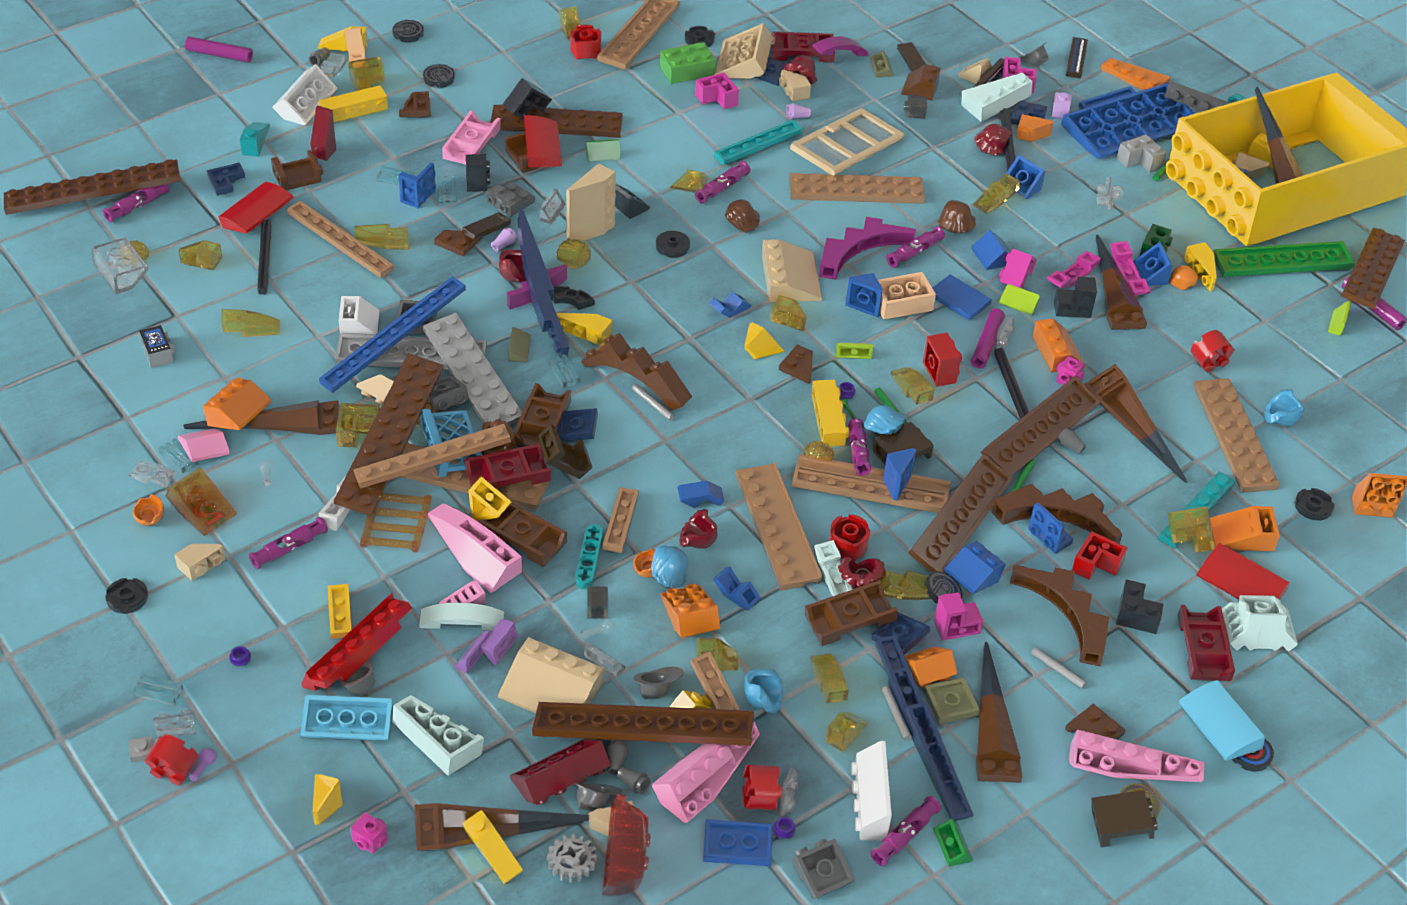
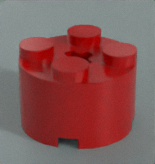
[570,24,601,60]
[1190,330,1235,373]
[829,515,870,562]
[144,734,199,786]
[742,765,782,810]

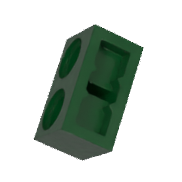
[1139,224,1173,256]

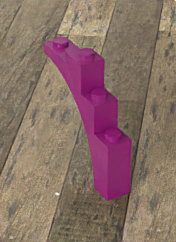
[819,217,916,280]

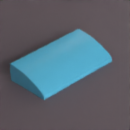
[1179,680,1265,761]
[300,695,394,741]

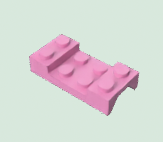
[442,111,501,165]

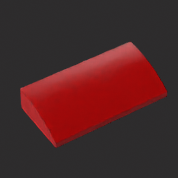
[524,115,562,168]
[218,181,294,234]
[1196,543,1290,600]

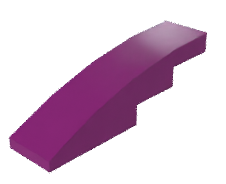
[507,264,567,310]

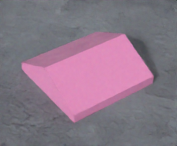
[178,428,230,462]

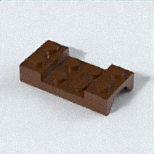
[513,383,571,452]
[478,503,567,567]
[805,580,898,646]

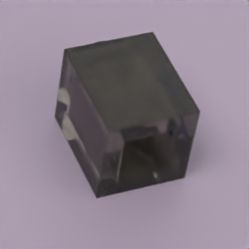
[903,95,927,119]
[587,586,608,619]

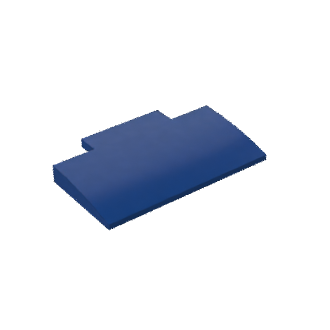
[1061,83,1195,159]

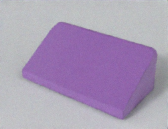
[480,619,518,665]
[455,630,489,673]

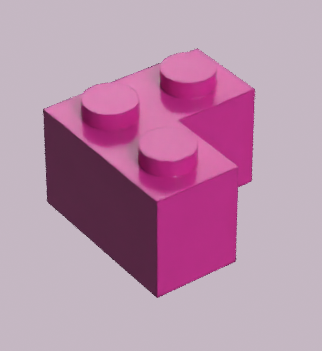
[1002,57,1037,94]
[695,72,739,109]
[999,249,1037,289]
[934,592,983,641]

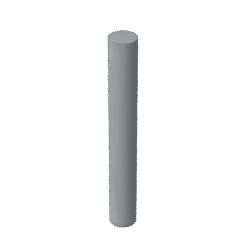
[632,384,674,421]
[1031,647,1087,689]
[881,685,912,741]

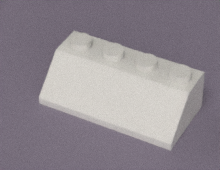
[273,64,338,125]
[851,741,892,841]

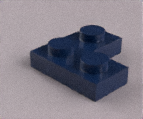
[1011,101,1048,125]
[207,162,245,196]

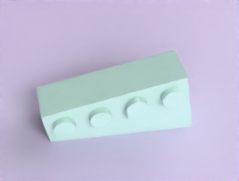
[962,73,1032,122]
[392,695,484,776]

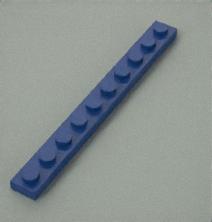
[319,276,466,393]

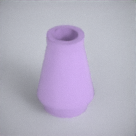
[786,103,811,119]
[491,228,517,252]

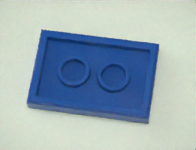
[932,274,992,320]
[703,819,773,866]

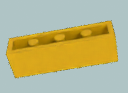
[318,85,388,122]
[811,380,849,447]

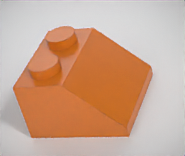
[904,646,957,688]

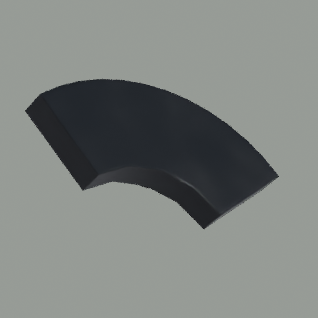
[552,286,595,310]

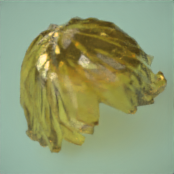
[556,238,591,269]

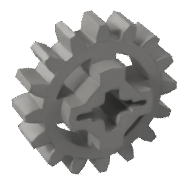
[547,834,597,883]

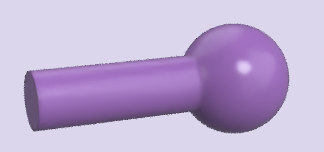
[189,748,217,781]

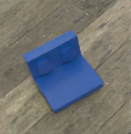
[399,162,436,208]
[1028,502,1073,554]

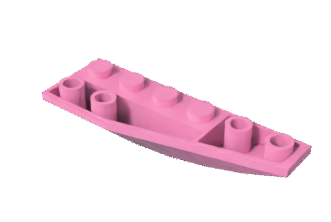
[428,503,522,593]
[652,722,760,823]
[1069,730,1204,782]

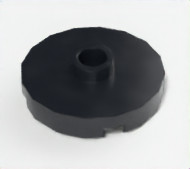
[656,231,690,258]

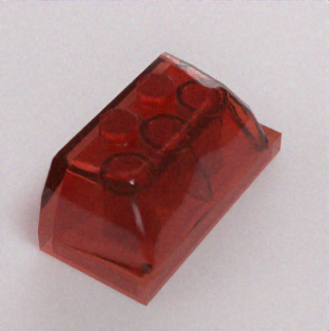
[602,794,651,896]

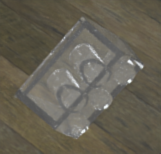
[92,237,148,294]

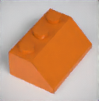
[1033,318,1086,373]
[203,378,272,430]

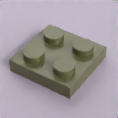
[924,678,980,724]

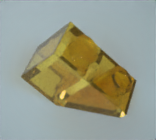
[558,6,580,40]
[179,240,222,270]
[771,295,807,332]
[695,638,738,670]
[826,712,867,753]

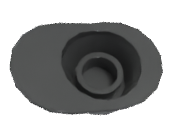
[1018,42,1049,67]
[340,659,375,697]
[634,667,684,699]
[574,783,623,811]

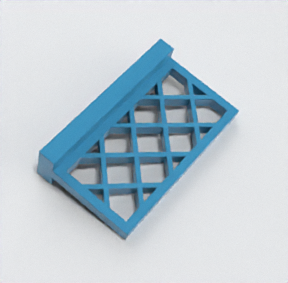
[420,409,482,477]

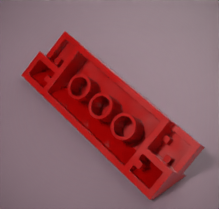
[301,593,412,692]

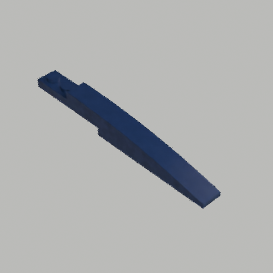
[517,208,569,359]
[875,635,973,821]

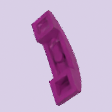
[813,37,869,56]

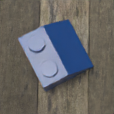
[944,541,1006,594]

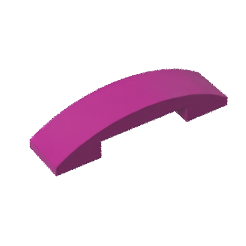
[1111,241,1151,295]
[1047,250,1101,289]

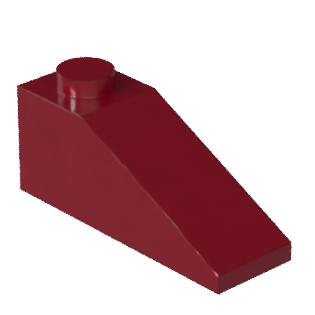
[310,105,336,161]

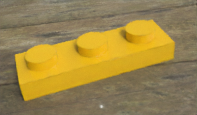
[328,584,352,639]

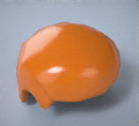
[1169,265,1198,290]
[133,494,164,526]
[633,548,655,578]

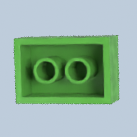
[660,42,716,84]

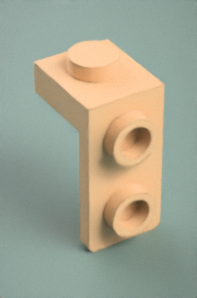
[344,28,366,67]

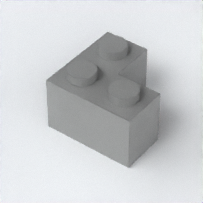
[1117,135,1166,172]

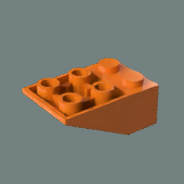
[1351,473,1407,517]
[1210,506,1280,552]
[660,584,720,638]

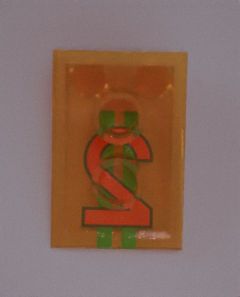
[165,467,237,536]

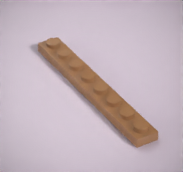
[287,201,394,278]
[354,424,511,488]

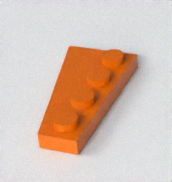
[1101,58,1171,90]

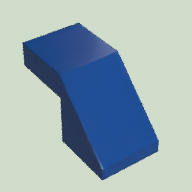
[710,291,752,318]
[677,480,725,508]
[713,567,761,610]

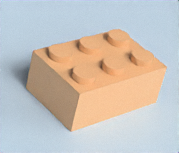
[878,272,936,320]

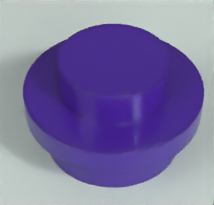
[838,382,856,399]
[229,646,251,666]
[773,817,796,839]

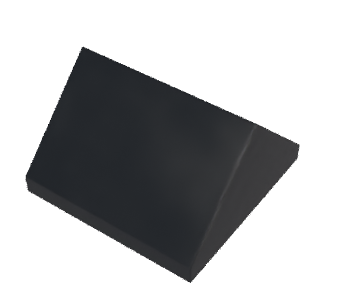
[615,183,650,219]

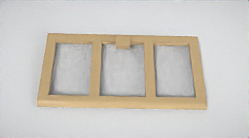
[790,108,905,176]

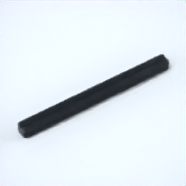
[1000,108,1016,171]
[257,220,272,295]
[994,347,1029,419]

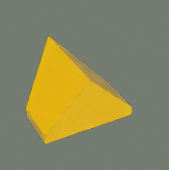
[744,323,785,360]
[468,477,512,521]
[313,774,343,825]

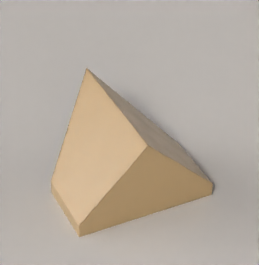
[958,57,992,84]

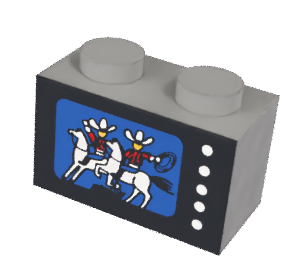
[139,325,175,368]

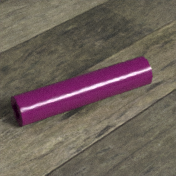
[185,36,253,63]
[1342,276,1407,330]
[970,308,1005,369]

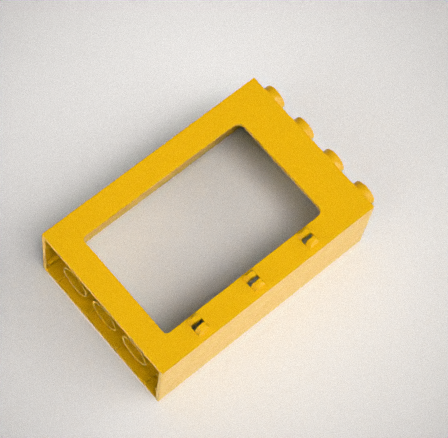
[1166,72,1407,247]

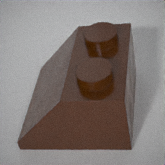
[902,64,941,101]

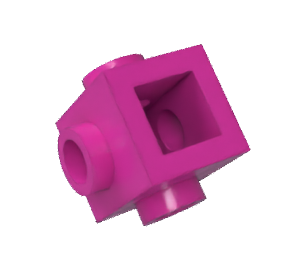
[1056,356,1085,385]
[351,812,388,854]

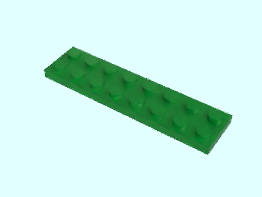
[1213,241,1355,277]

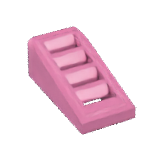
[439,580,486,605]

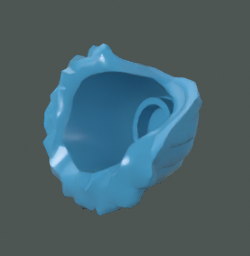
[1264,389,1304,426]
[864,405,906,435]
[651,545,688,588]
[744,669,784,714]

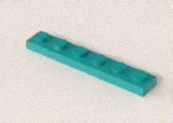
[714,120,803,165]
[1158,471,1236,549]

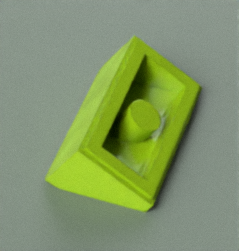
[999,284,1040,315]
[1328,300,1351,336]
[835,342,874,359]

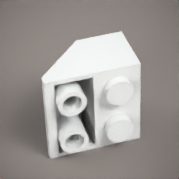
[339,296,380,335]

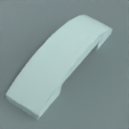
[815,540,853,596]
[419,603,504,630]

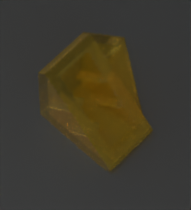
[669,169,708,193]

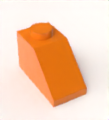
[1016,114,1054,142]

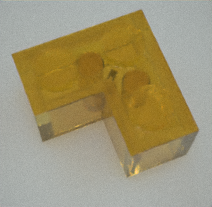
[348,56,385,91]
[336,403,380,447]
[1167,506,1215,553]

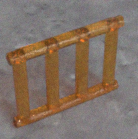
[360,493,432,552]

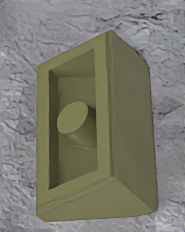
[870,51,894,77]
[509,327,531,362]

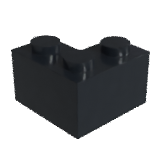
[503,78,552,119]
[465,154,491,192]
[1054,277,1097,318]
[1116,579,1164,634]

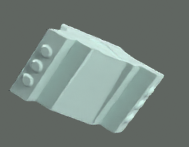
[1222,595,1298,652]

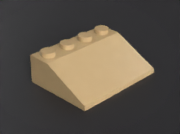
[715,23,773,79]
[567,164,616,245]
[762,239,822,302]
[498,637,604,713]

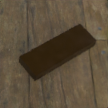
[897,42,926,72]
[462,212,511,240]

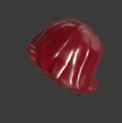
[783,55,818,84]
[974,123,1011,156]
[499,249,526,283]
[679,509,718,549]
[838,557,886,588]

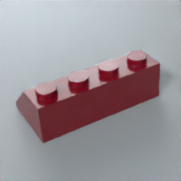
[510,738,611,805]

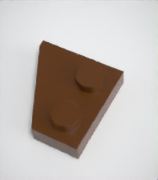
[399,91,431,118]
[434,230,482,257]
[779,344,813,384]
[1065,703,1125,740]

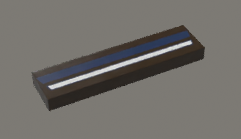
[1066,37,1088,78]
[972,58,1004,88]

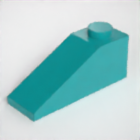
[240,122,270,157]

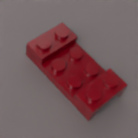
[771,32,835,63]
[464,443,551,488]
[1178,605,1235,681]

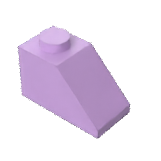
[1052,92,1072,119]

